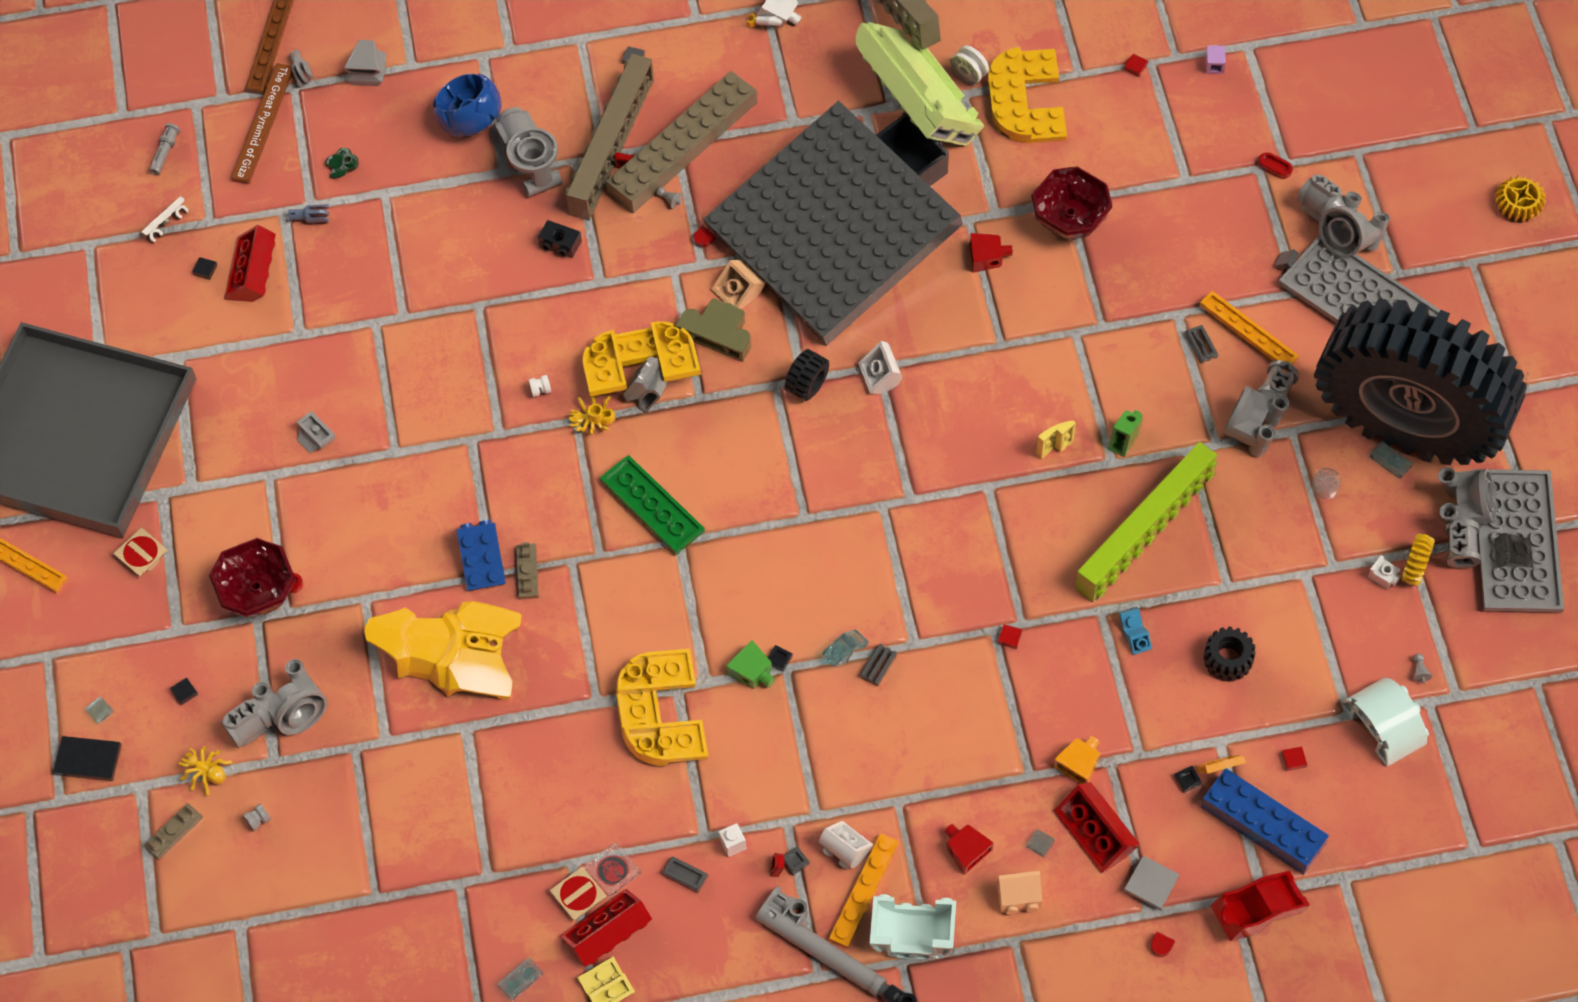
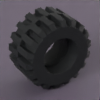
[785,349,829,401]
[1204,627,1256,681]

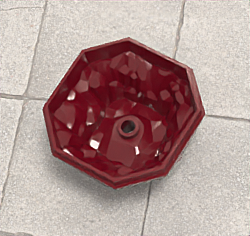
[1031,166,1113,240]
[209,538,296,618]

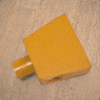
[1054,736,1100,784]

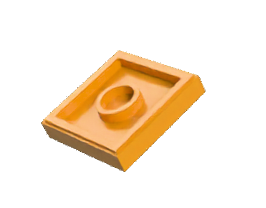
[1196,755,1246,774]

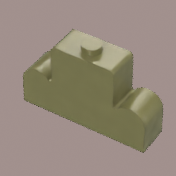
[676,298,751,362]

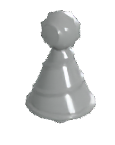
[656,187,682,209]
[1413,654,1433,683]

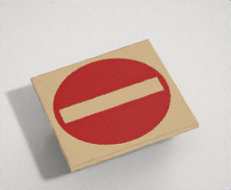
[113,527,168,576]
[550,866,607,921]

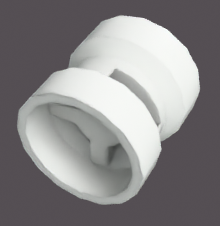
[528,375,552,397]

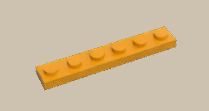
[1200,291,1299,371]
[829,833,899,949]

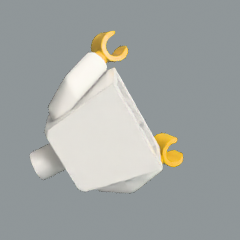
[746,0,802,28]

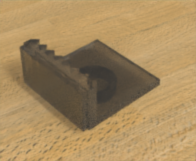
[1494,533,1534,568]

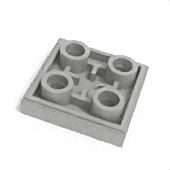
[1124,856,1180,911]

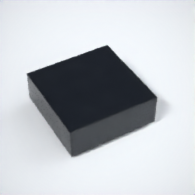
[192,257,217,279]
[768,645,793,672]
[170,678,198,705]
[1174,766,1202,793]

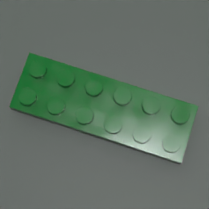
[600,455,705,555]

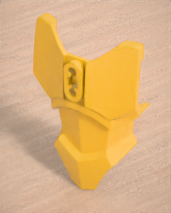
[364,601,522,700]

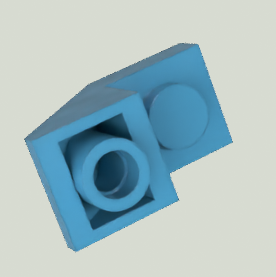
[1118,606,1152,655]

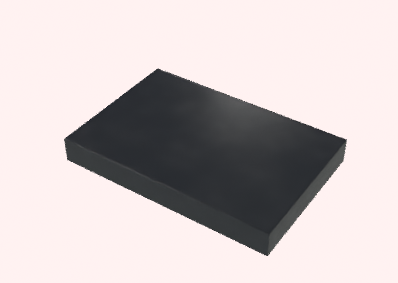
[53,736,122,781]

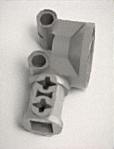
[494,107,562,197]
[1297,174,1390,257]
[1223,360,1299,457]
[1438,467,1496,568]
[220,659,327,748]

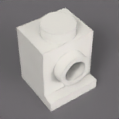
[1368,555,1401,590]

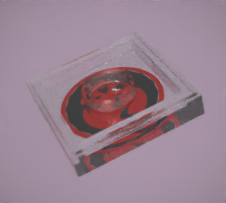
[584,842,641,898]

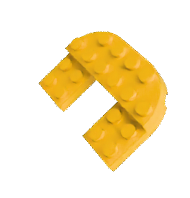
[988,47,1067,143]
[583,322,701,397]
[616,649,708,766]

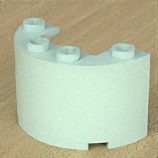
[1341,677,1429,767]
[870,894,956,960]

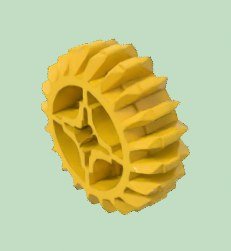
[1495,175,1546,222]
[1401,533,1435,586]

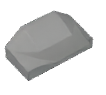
[297,411,336,453]

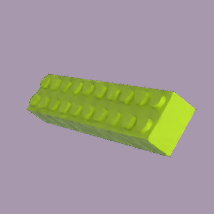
[1075,441,1218,602]

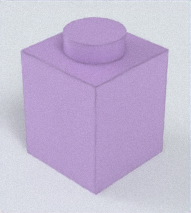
[1205,45,1226,74]

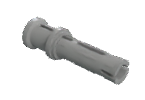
[149,123,180,175]

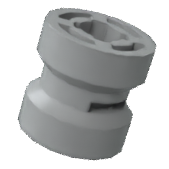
[243,803,271,831]

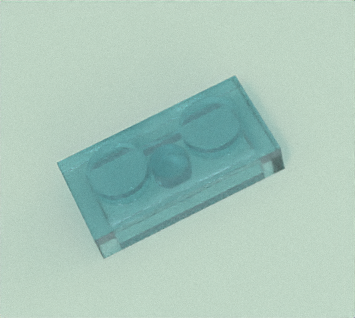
[1370,441,1413,479]
[498,958,543,1001]

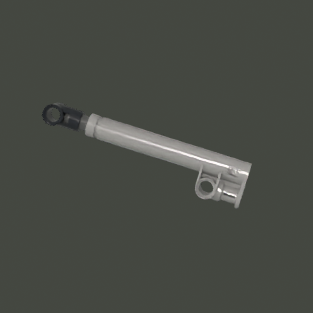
[756,886,917,1002]

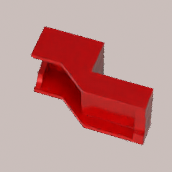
[1210,870,1310,941]

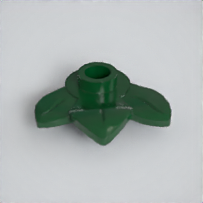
[325,148,359,179]

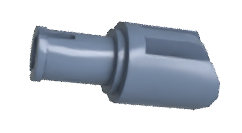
[288,204,329,223]

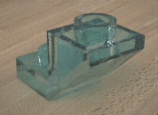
[822,629,869,667]

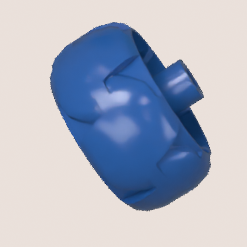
[433,73,502,137]

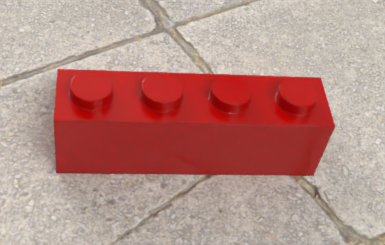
[224,225,276,302]
[1054,782,1140,873]
[560,889,652,967]

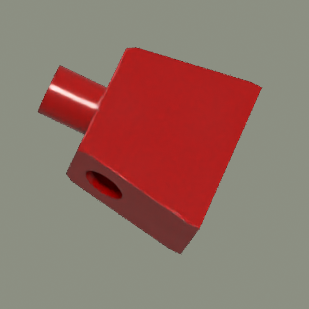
[970,233,1013,273]
[944,824,994,875]

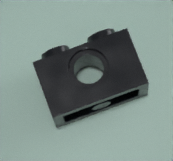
[538,220,582,258]

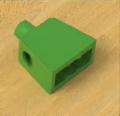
[1108,410,1143,457]
[726,640,775,689]

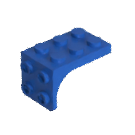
[456,519,506,590]

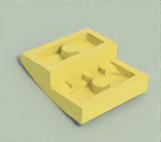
[1036,421,1076,460]
[577,957,635,1002]

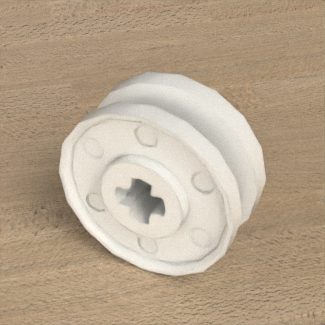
[950,45,989,85]

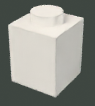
[719,823,747,857]

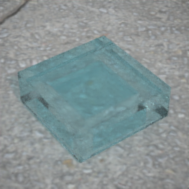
[85,696,114,724]
[1027,829,1055,857]

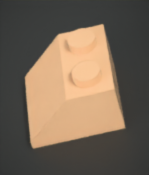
[712,260,766,309]
[997,871,1042,915]

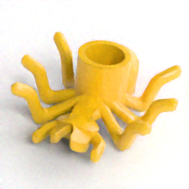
[569,396,616,434]
[178,746,232,796]

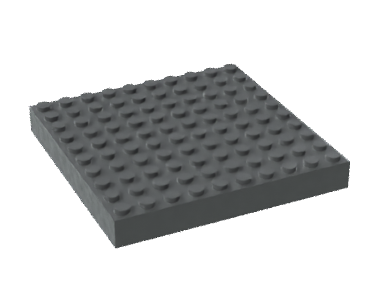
[703,100,963,346]
[0,322,197,538]

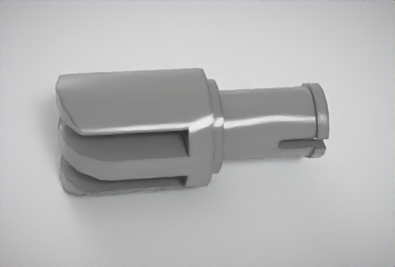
[289,50,314,87]

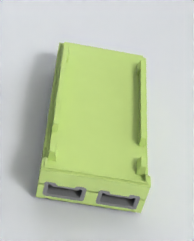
[856,22,984,146]

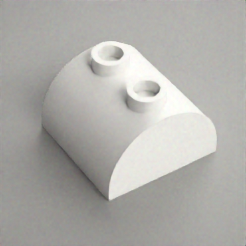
[858,341,902,394]
[819,821,874,869]

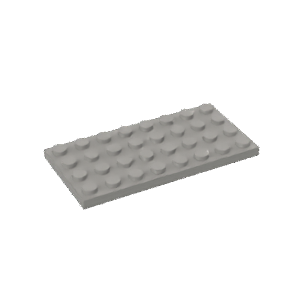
[1278,235,1440,323]
[1473,469,1564,612]

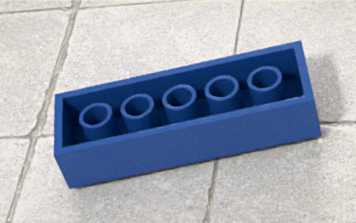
[1201,768,1329,875]

